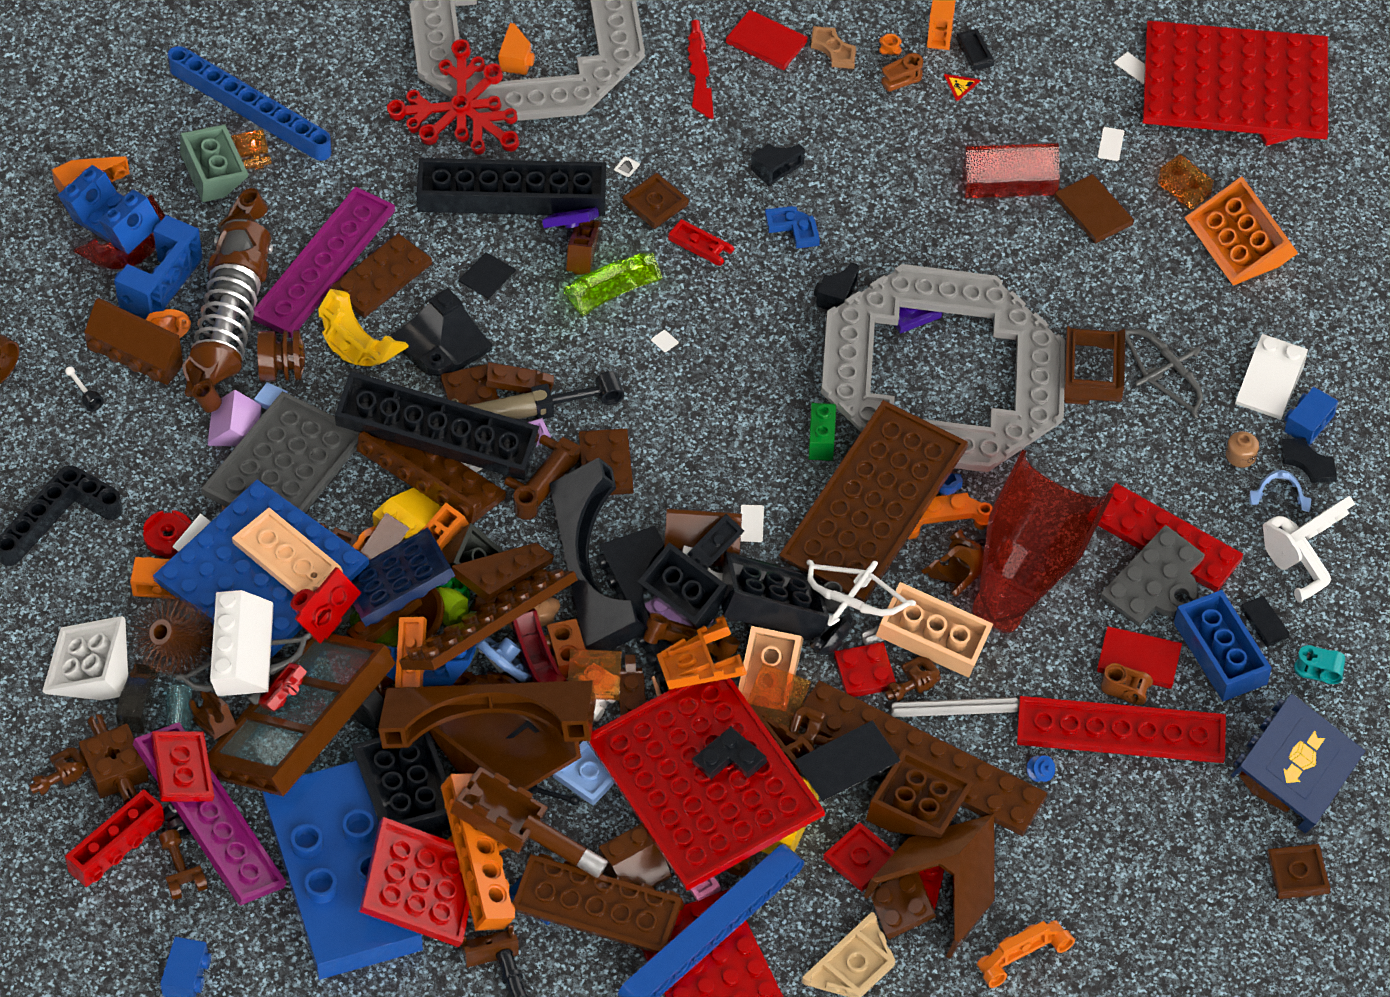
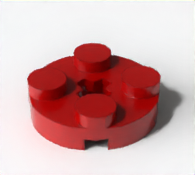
[143,510,191,559]

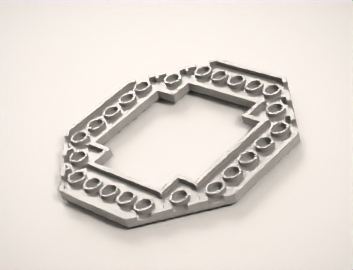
[409,0,645,123]
[821,264,1066,472]

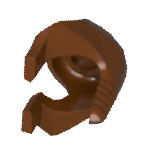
[921,528,985,597]

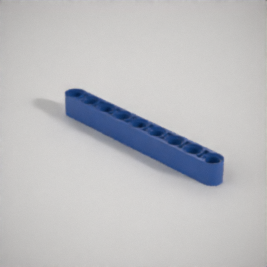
[168,46,332,161]
[617,844,804,997]

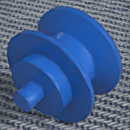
[1026,756,1055,782]

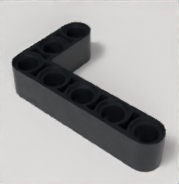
[0,465,123,566]

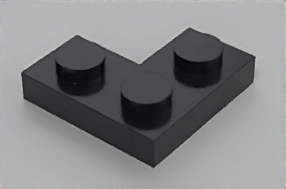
[692,726,767,779]

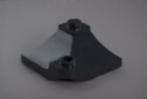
[391,288,493,376]

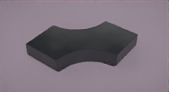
[1280,438,1337,483]

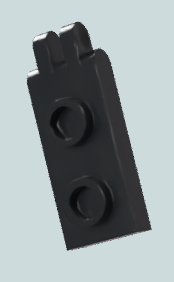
[687,514,744,570]

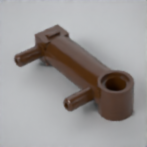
[504,434,580,520]

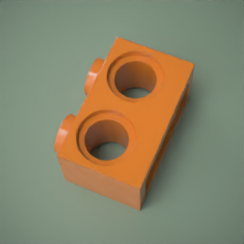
[927,0,955,50]

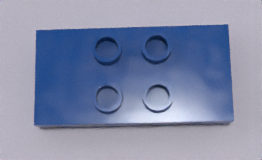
[262,761,423,980]

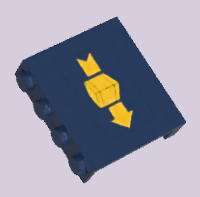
[1230,693,1365,834]

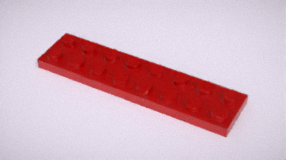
[1017,696,1226,763]

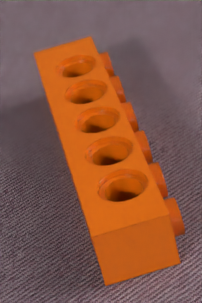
[441,773,515,931]

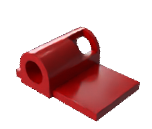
[291,567,361,644]

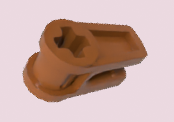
[881,53,923,92]

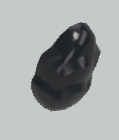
[810,613,853,655]

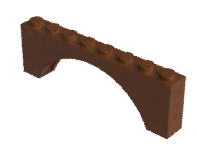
[378,680,596,749]

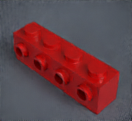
[65,789,165,888]

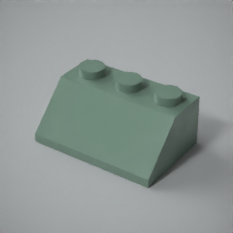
[180,124,248,202]

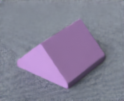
[208,390,262,447]

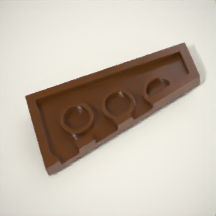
[451,542,554,602]

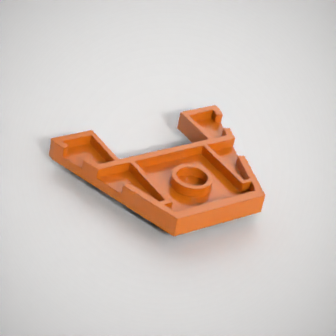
[657,615,747,689]

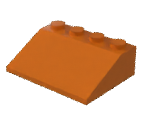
[1184,176,1298,285]

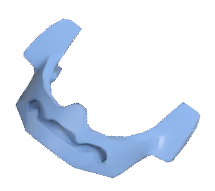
[1249,470,1311,512]

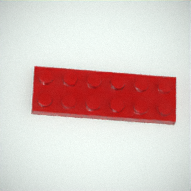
[1089,483,1244,592]

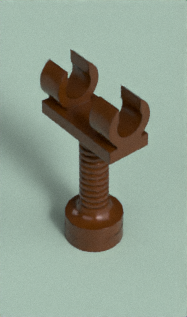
[159,829,208,900]

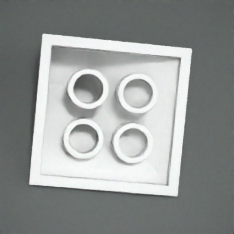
[43,616,128,700]

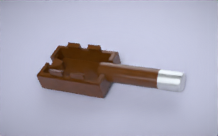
[450,767,608,878]

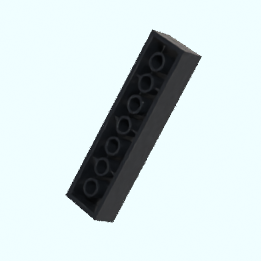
[416,158,607,216]
[335,371,540,481]

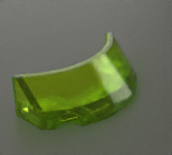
[563,252,663,317]

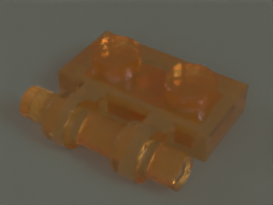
[231,130,272,170]

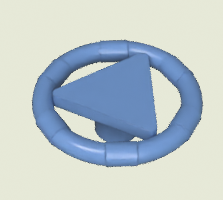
[476,637,531,683]

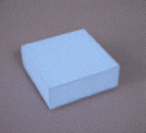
[254,382,288,410]

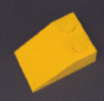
[372,488,442,542]

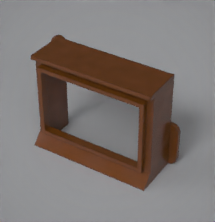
[1064,326,1125,405]

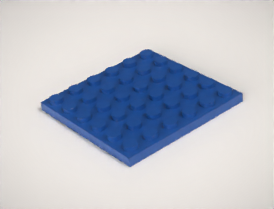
[153,480,369,659]

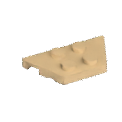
[802,912,895,997]

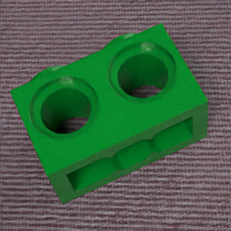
[808,403,836,461]

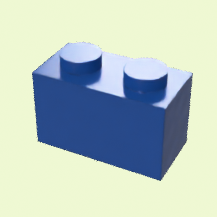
[1284,387,1338,446]
[160,937,211,997]

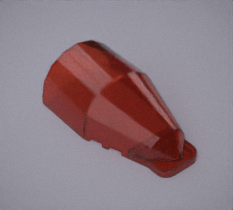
[971,449,1113,634]

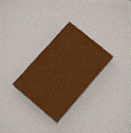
[1054,174,1134,244]

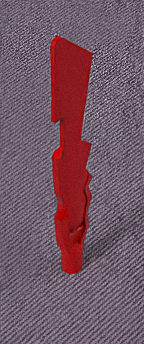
[687,20,714,119]

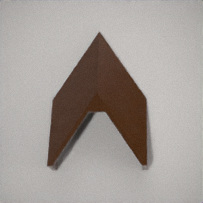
[863,813,995,959]

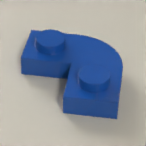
[765,206,820,249]

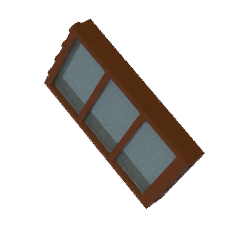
[208,633,396,797]

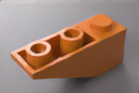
[52,156,130,192]

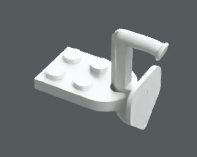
[1263,496,1355,603]

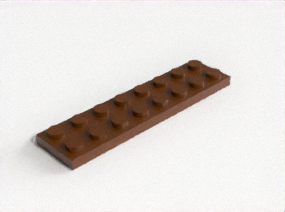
[399,569,577,670]

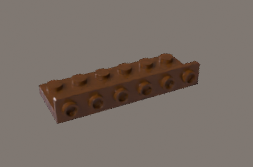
[357,431,506,524]
[513,854,684,953]

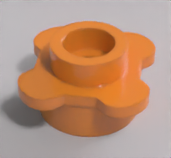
[879,34,902,55]

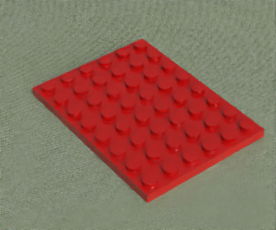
[1143,21,1328,140]
[587,678,825,891]

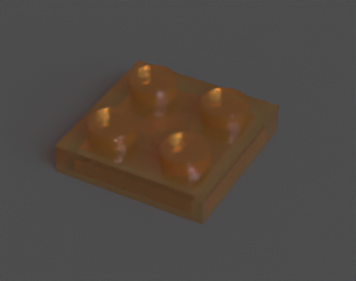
[568,649,622,700]
[748,663,811,728]

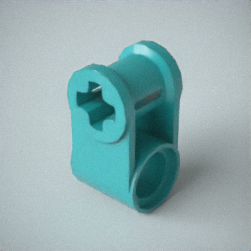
[1294,645,1346,684]

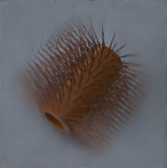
[128,594,214,679]

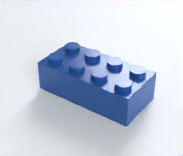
[1174,590,1272,702]

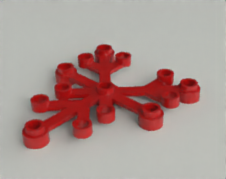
[387,39,520,155]

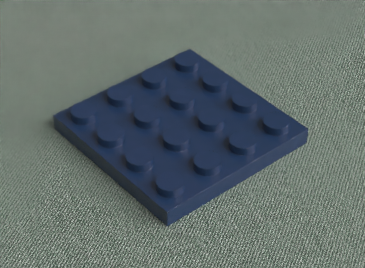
[351,527,455,627]

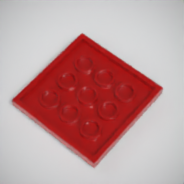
[359,817,470,947]

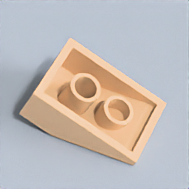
[738,626,803,712]

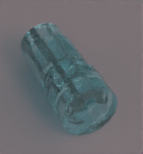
[166,685,193,731]

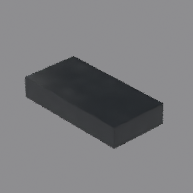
[956,28,994,71]
[1241,595,1290,647]

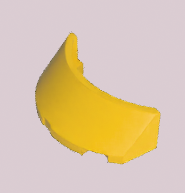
[318,289,409,366]

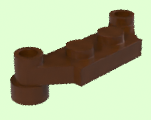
[643,613,740,661]

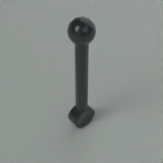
[528,785,580,806]

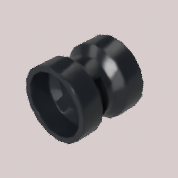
[163,803,191,837]

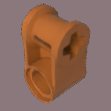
[1101,663,1153,705]

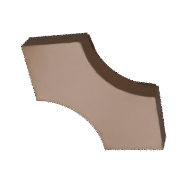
[811,26,856,69]

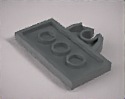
[1101,525,1205,627]

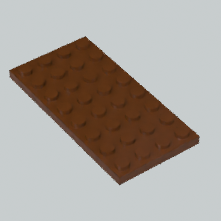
[779,400,968,603]

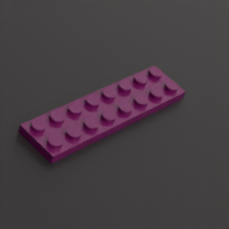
[252,187,395,339]
[133,722,286,906]

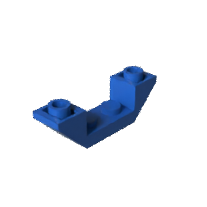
[386,645,477,686]

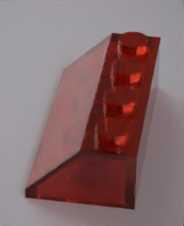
[962,143,1060,198]

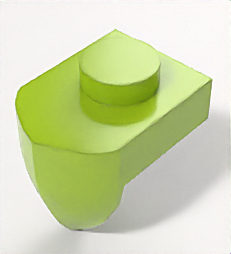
[437,587,469,626]

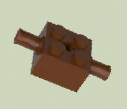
[78,714,149,805]

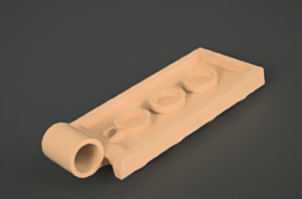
[232,508,343,595]

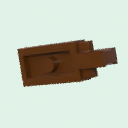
[485,362,554,393]
[618,654,646,716]

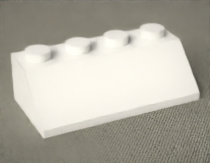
[210,590,274,696]

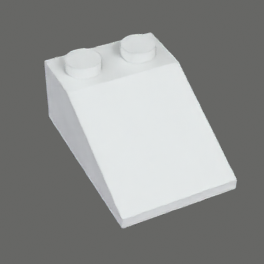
[1235,334,1308,420]

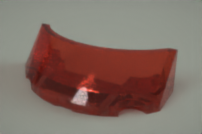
[74,195,165,269]

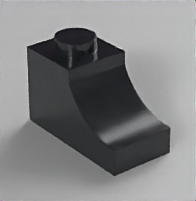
[751,143,805,186]
[814,262,859,310]

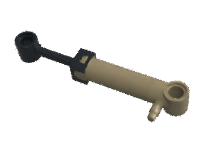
[452,371,625,420]

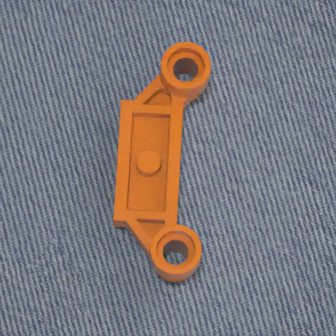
[908,493,994,539]
[977,920,1075,988]

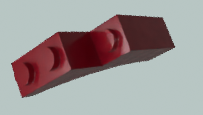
[511,608,567,683]

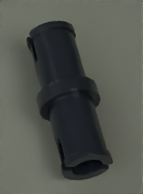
[496,949,528,997]

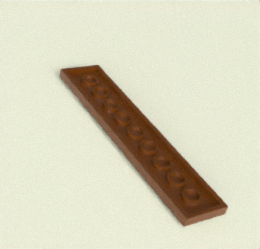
[800,680,1047,837]

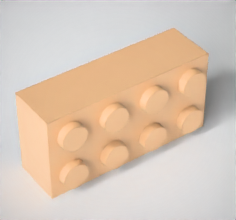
[876,582,993,678]

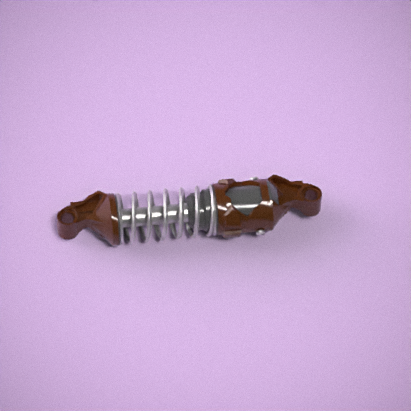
[182,188,273,413]

